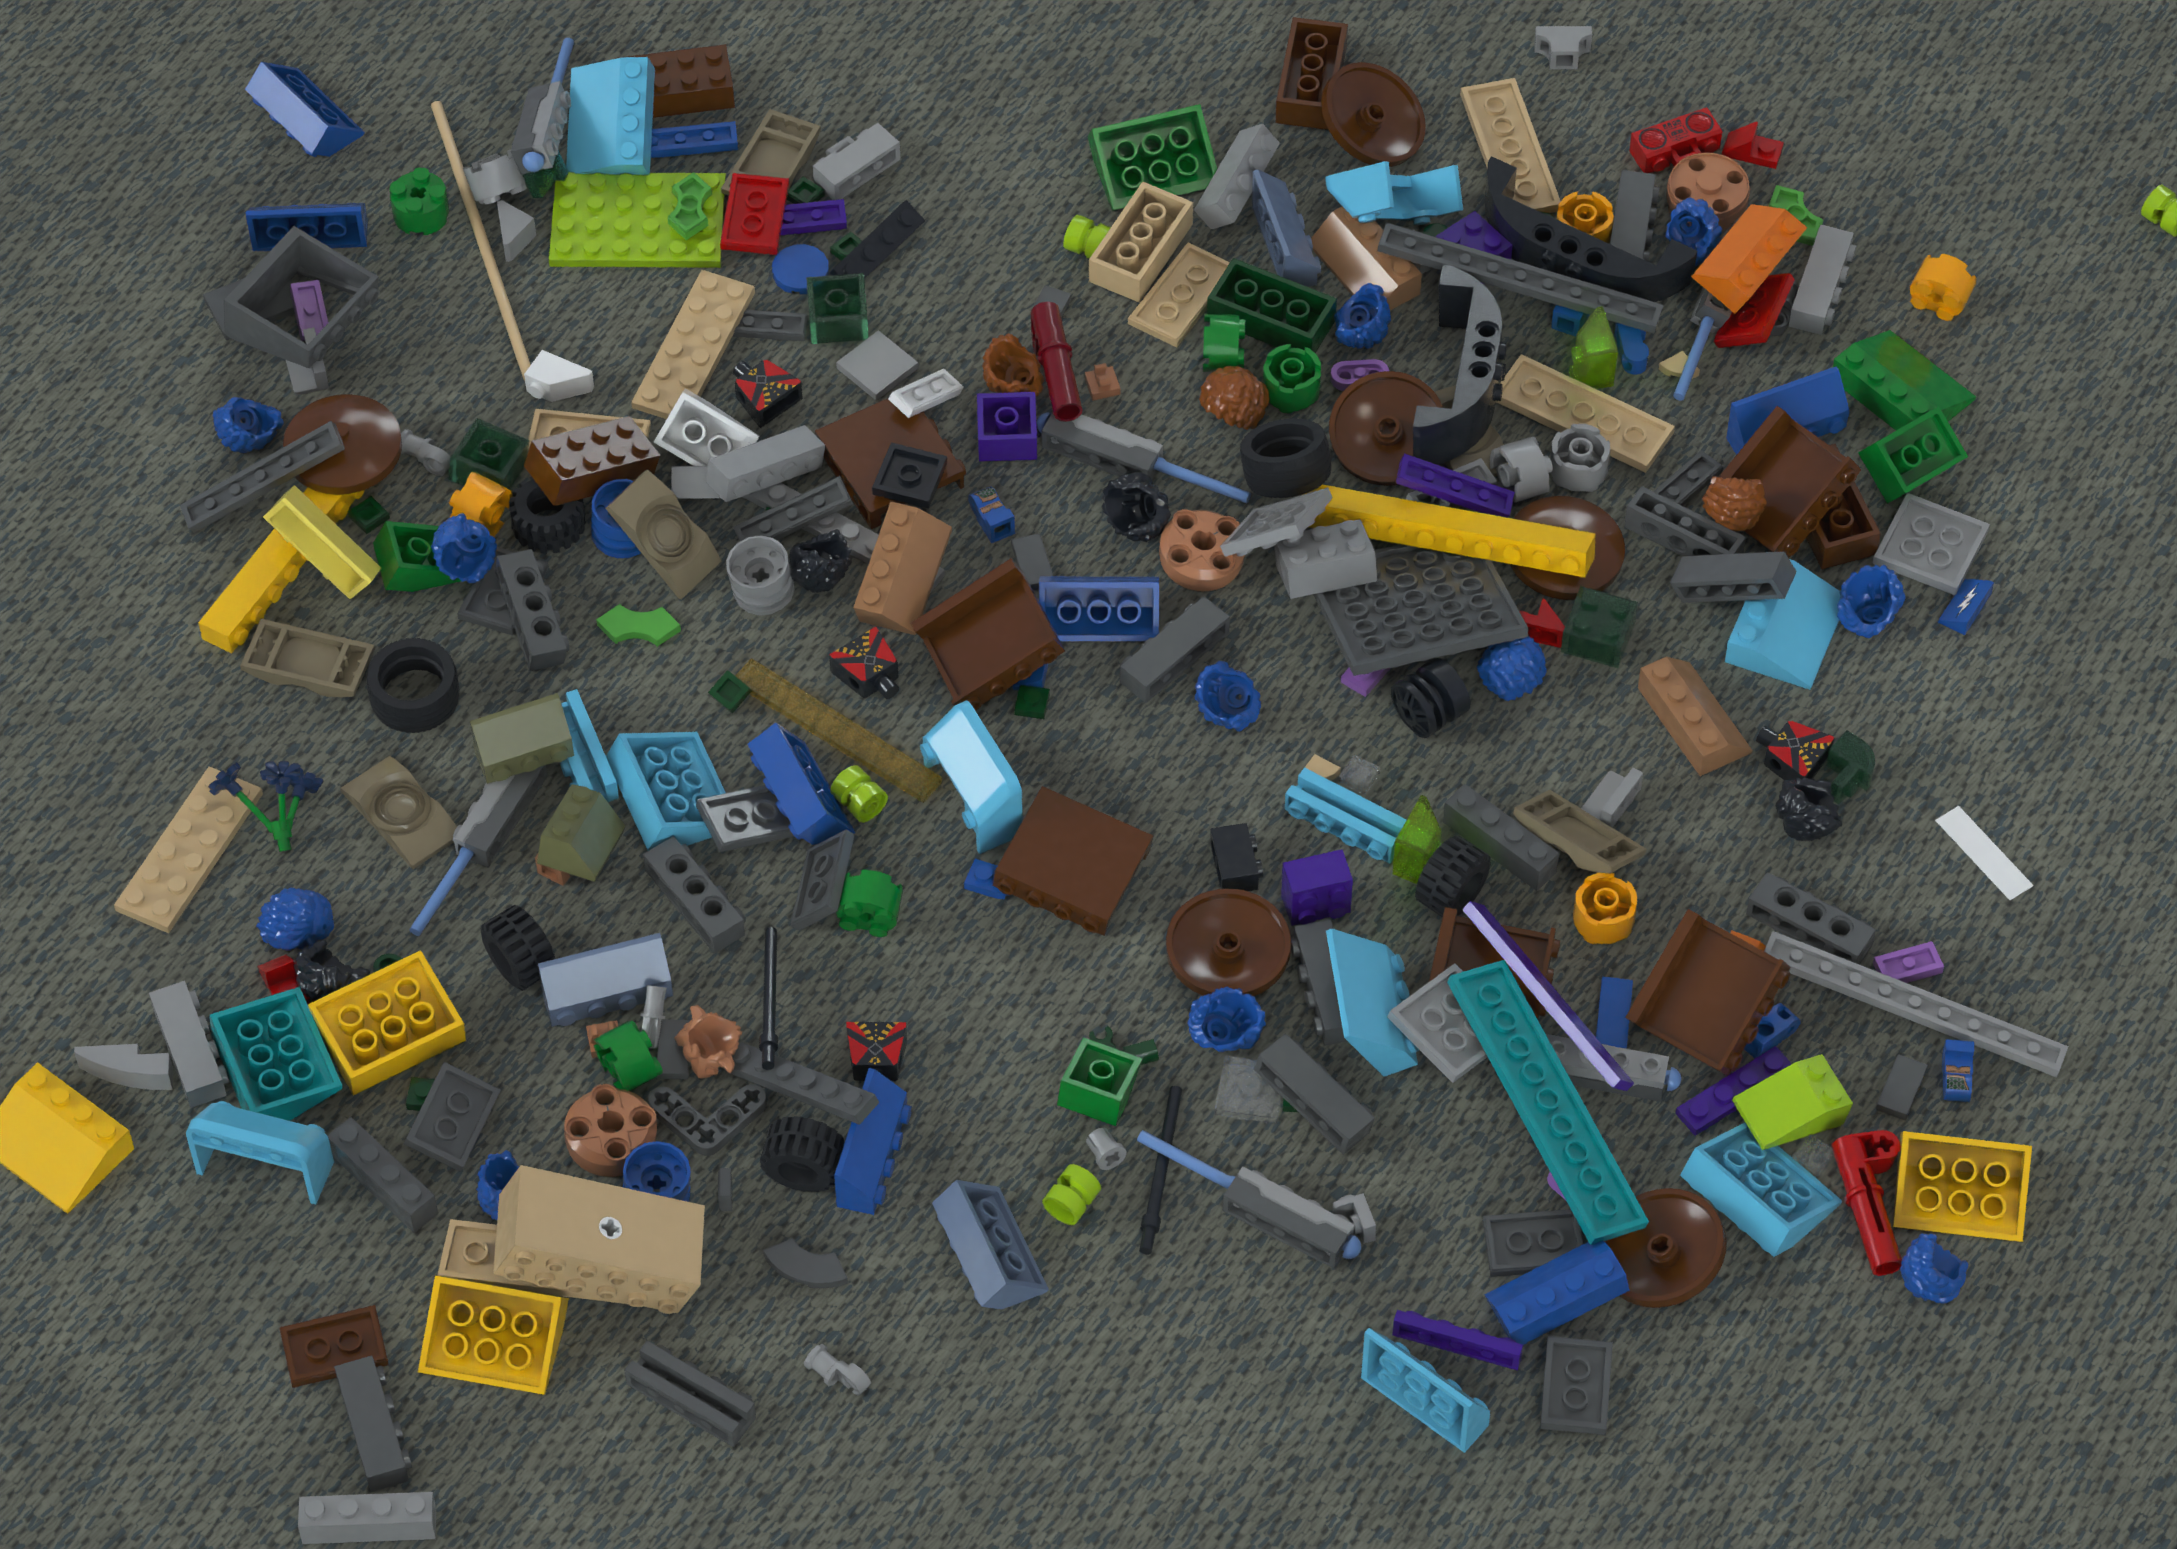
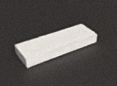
[888,369,964,418]

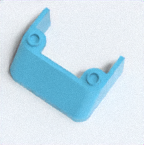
[1325,161,1463,225]
[920,700,1023,854]
[186,1101,334,1205]

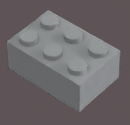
[1274,519,1377,599]

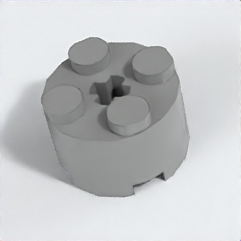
[463,149,528,205]
[1550,424,1610,492]
[1490,437,1553,503]

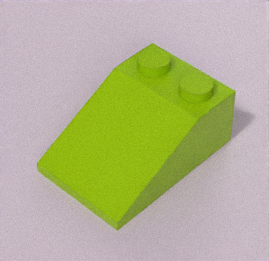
[1732,1054,1853,1150]

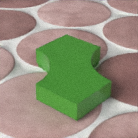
[668,172,712,240]
[1768,185,1823,246]
[596,604,681,647]

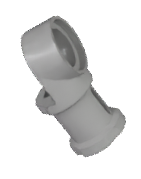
[401,429,452,476]
[804,1344,871,1396]

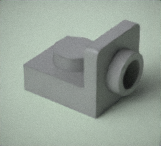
[1333,1193,1376,1244]

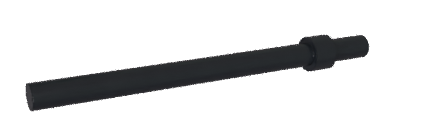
[759,927,778,1070]
[1139,1086,1182,1255]

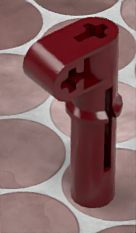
[1031,302,1083,422]

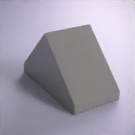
[497,200,536,262]

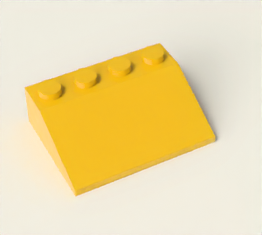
[308,950,466,1096]
[0,1062,134,1214]
[1893,1131,2032,1242]
[418,1276,569,1395]

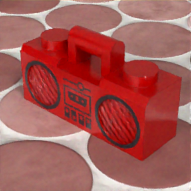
[1629,107,1722,173]

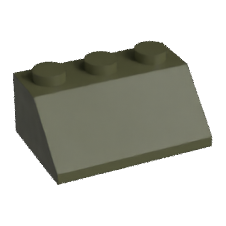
[470,693,574,784]
[537,784,625,882]

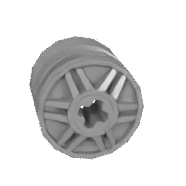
[726,535,795,616]

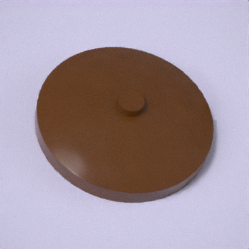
[1321,62,1426,167]
[1329,371,1443,486]
[283,394,402,495]
[1510,496,1625,600]
[1166,889,1291,996]
[1604,1188,1727,1308]

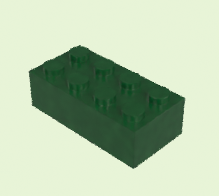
[1207,258,1337,353]

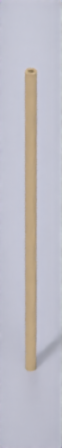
[431,101,531,381]

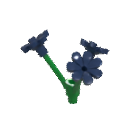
[208,761,324,852]

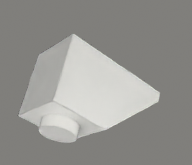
[524,350,594,402]

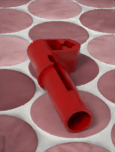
[1832,1130,1902,1276]

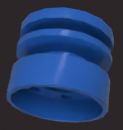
[591,479,641,558]
[623,1141,691,1202]

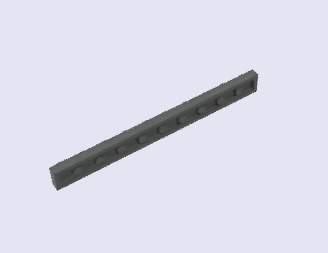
[1377,223,1663,334]

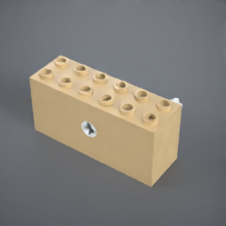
[493,1165,705,1314]

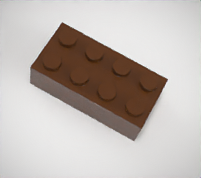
[1275,17,1348,130]
[615,44,735,118]
[524,416,660,506]
[1806,443,1881,570]

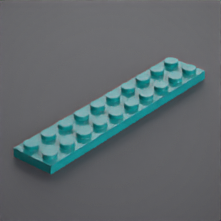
[1447,960,1649,1245]

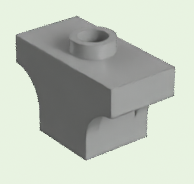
[1534,26,1592,69]

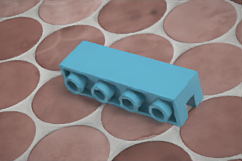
[560,689,619,802]
[1285,767,1410,864]

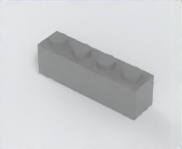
[1194,124,1280,229]
[1789,224,1857,335]
[706,425,825,502]
[149,981,229,1108]
[298,1492,436,1544]

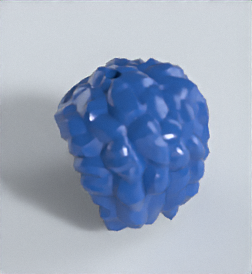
[1665,197,1723,266]
[1334,283,1391,349]
[213,397,284,453]
[431,513,497,583]
[1837,565,1905,638]
[1477,636,1547,701]
[1194,661,1261,732]
[256,887,334,951]
[1188,986,1266,1052]
[476,1150,519,1220]
[1900,1233,1968,1304]

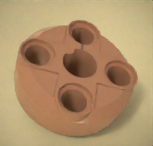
[1666,153,1750,231]
[1159,509,1245,591]
[564,1084,657,1177]

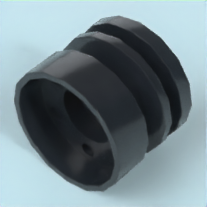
[1391,658,1471,738]

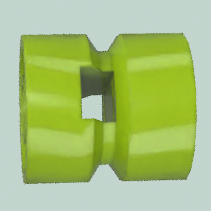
[2141,184,2177,237]
[1063,215,1111,259]
[830,765,888,823]
[1042,1164,1101,1225]

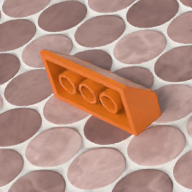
[1691,204,1807,314]

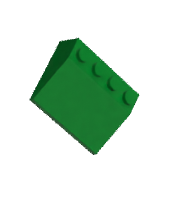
[1087,104,1217,211]
[1833,330,1976,430]

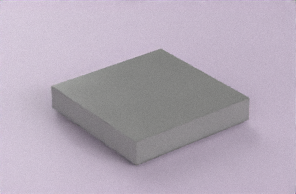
[836,330,918,401]

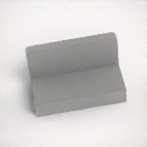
[286,327,329,395]
[1581,768,1643,828]

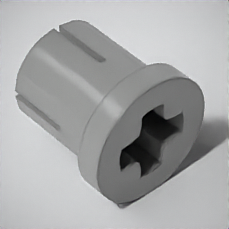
[1086,1128,1127,1170]

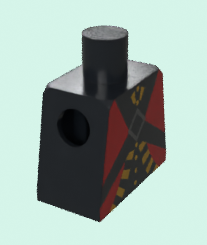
[733,360,803,428]
[829,626,899,699]
[1756,721,1835,781]
[846,1022,907,1081]

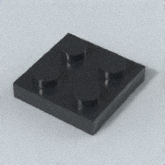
[872,442,947,509]

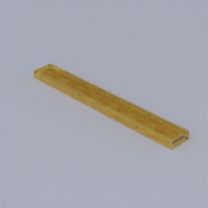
[735,658,942,803]

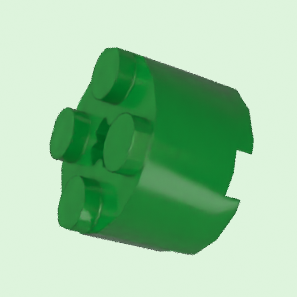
[389,167,449,235]
[1203,314,1245,372]
[1263,344,1321,414]
[836,869,903,937]
[594,1020,663,1091]

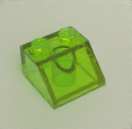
[1569,306,1618,389]
[1393,795,1442,884]

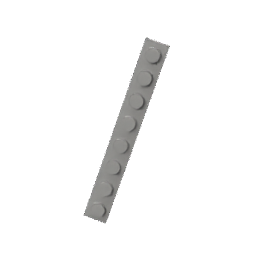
[743,483,945,593]

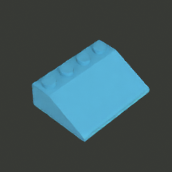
[566,57,655,175]
[1725,559,1840,690]
[606,732,726,851]
[1326,929,1419,1076]
[1680,1123,1842,1257]
[1361,1328,1490,1453]

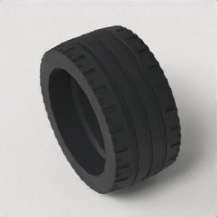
[1240,418,1331,498]
[367,638,460,733]

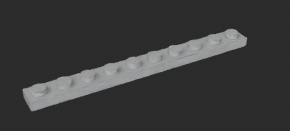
[1764,931,2069,1078]

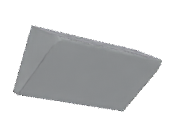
[671,466,721,499]

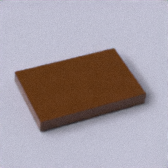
[279,1305,389,1388]

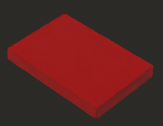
[720,173,789,255]
[1714,273,1795,348]

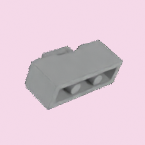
[813,123,900,200]

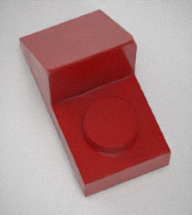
[1722,122,1784,169]
[1519,598,1565,648]
[257,954,310,1005]

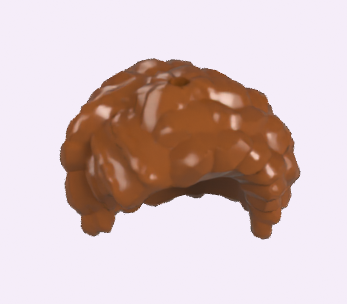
[982,333,1044,397]
[1199,366,1269,430]
[1702,476,1767,532]

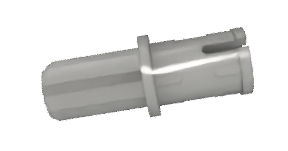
[640,985,667,1049]

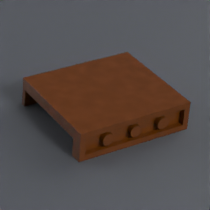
[815,398,966,529]
[1702,406,1861,558]
[911,558,1065,711]
[993,786,1153,936]
[1429,907,1560,1020]
[1625,909,1791,1076]

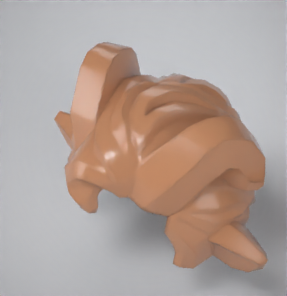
[674,1005,742,1079]

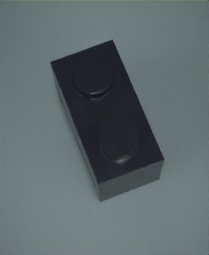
[1210,823,1263,891]

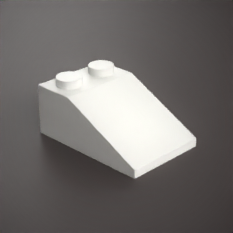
[654,388,759,466]

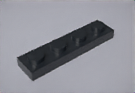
[829,200,925,293]

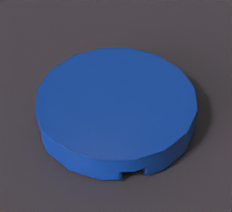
[772,244,829,294]

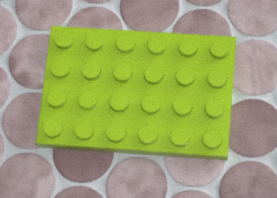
[549,172,726,268]

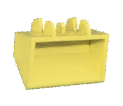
[263,485,381,599]

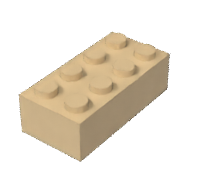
[1089,182,1193,303]

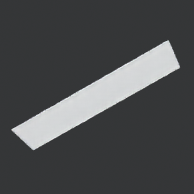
[1935,806,2034,900]

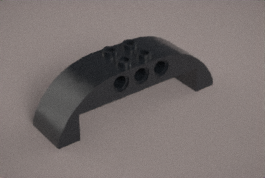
[1484,156,1698,302]
[1413,265,1507,465]

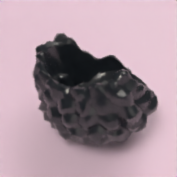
[1102,472,1171,542]
[789,529,852,593]
[1775,777,1842,841]
[294,939,370,1002]

